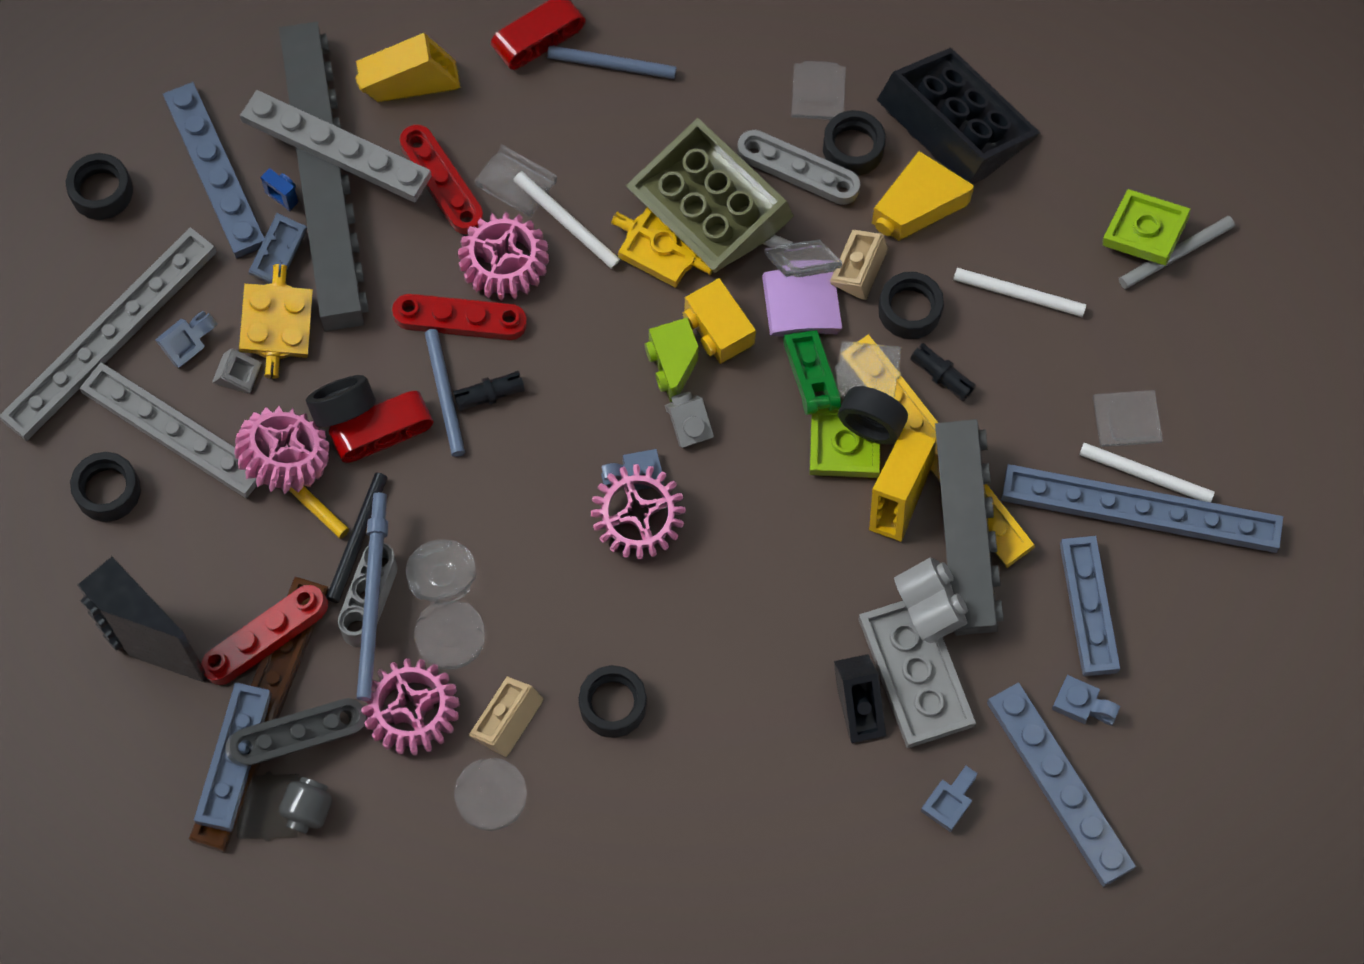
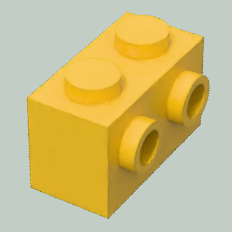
[682,278,756,364]

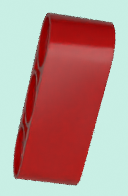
[490,0,586,70]
[328,390,434,463]

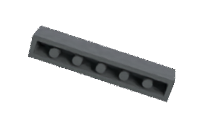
[935,419,1004,636]

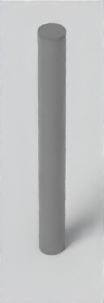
[1119,216,1235,289]

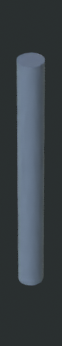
[548,45,677,79]
[425,329,465,457]

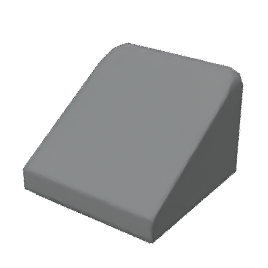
[212,348,262,394]

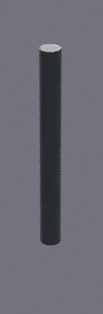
[326,472,388,603]

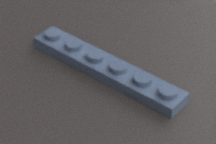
[163,82,264,259]
[987,682,1136,887]

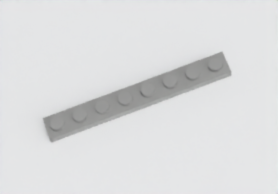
[0,227,217,442]

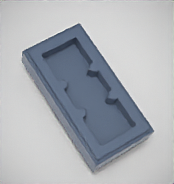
[248,213,307,284]

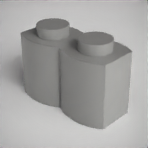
[894,557,968,643]

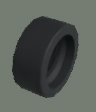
[822,110,886,176]
[65,153,133,220]
[878,272,944,339]
[305,375,376,427]
[838,386,908,444]
[70,451,141,522]
[578,665,647,738]

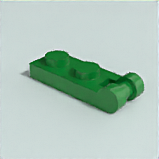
[783,330,841,415]

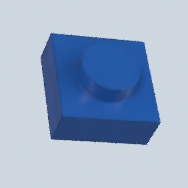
[261,168,298,211]

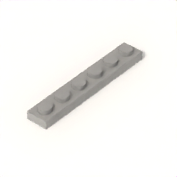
[240,90,432,203]
[80,362,257,499]

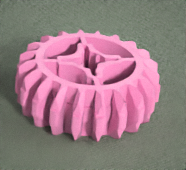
[458,212,549,301]
[234,406,329,494]
[591,464,686,560]
[362,658,460,756]

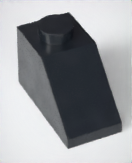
[834,654,886,743]

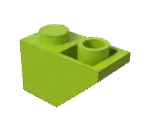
[644,317,698,402]

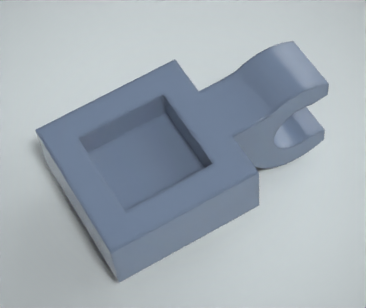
[155,311,218,368]
[601,449,664,490]
[1052,675,1121,725]
[921,766,978,832]

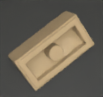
[830,230,887,300]
[469,676,543,757]

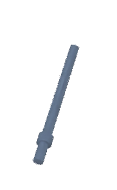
[356,492,389,701]

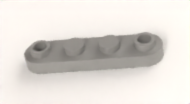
[737,130,860,205]

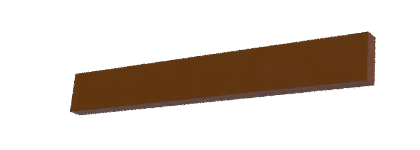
[189,576,329,853]

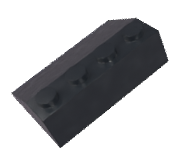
[877,47,1041,185]
[78,556,207,682]

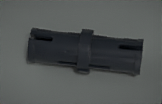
[910,343,976,402]
[453,370,525,412]

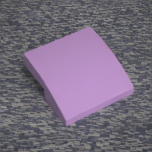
[762,268,842,337]

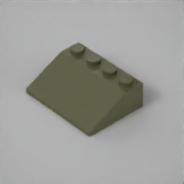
[626,118,794,273]

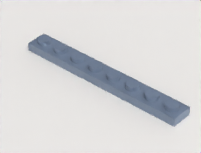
[1001,464,1283,553]

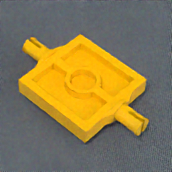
[611,208,712,288]
[239,264,313,379]

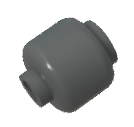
[279,777,332,834]

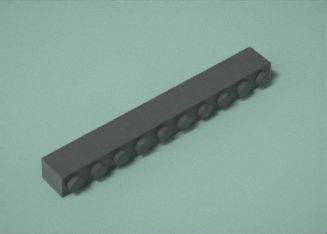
[279,22,369,332]

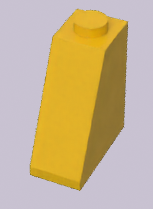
[356,33,460,102]
[872,151,974,241]
[869,428,936,542]

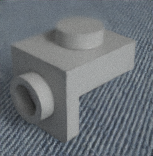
[664,392,714,448]

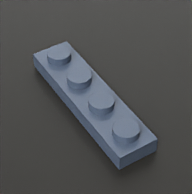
[1060,536,1120,677]
[194,682,272,832]

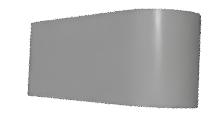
[338,543,398,647]

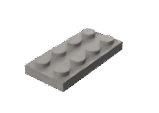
[858,601,976,749]

